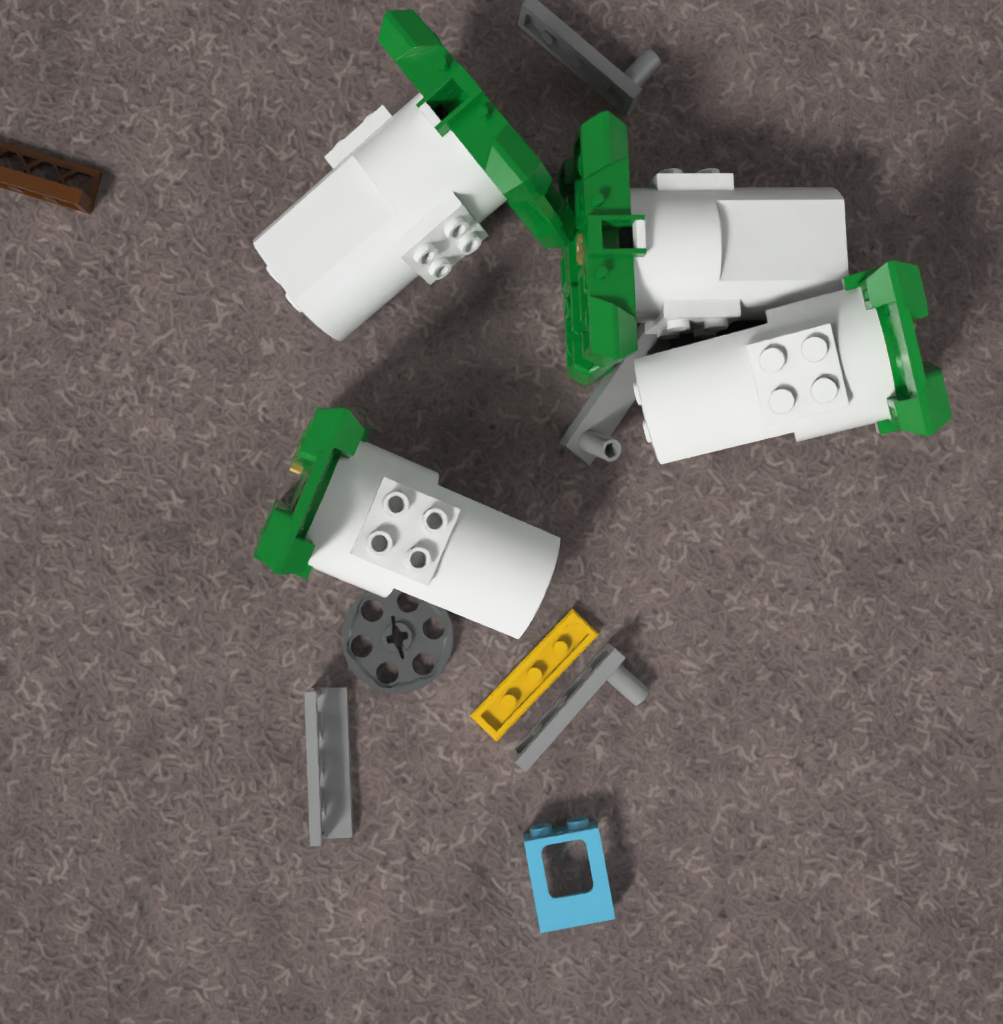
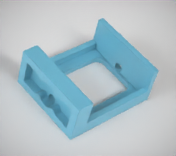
[523,816,615,933]

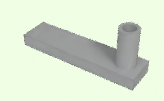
[518,0,661,117]
[559,323,672,466]
[510,642,650,772]

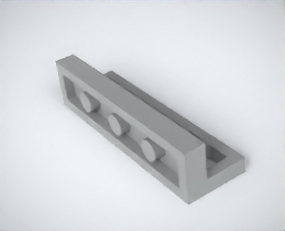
[304,686,354,846]

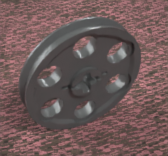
[342,588,453,693]

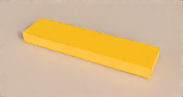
[470,608,599,742]

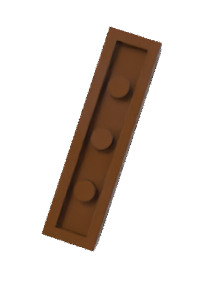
[0,141,103,214]

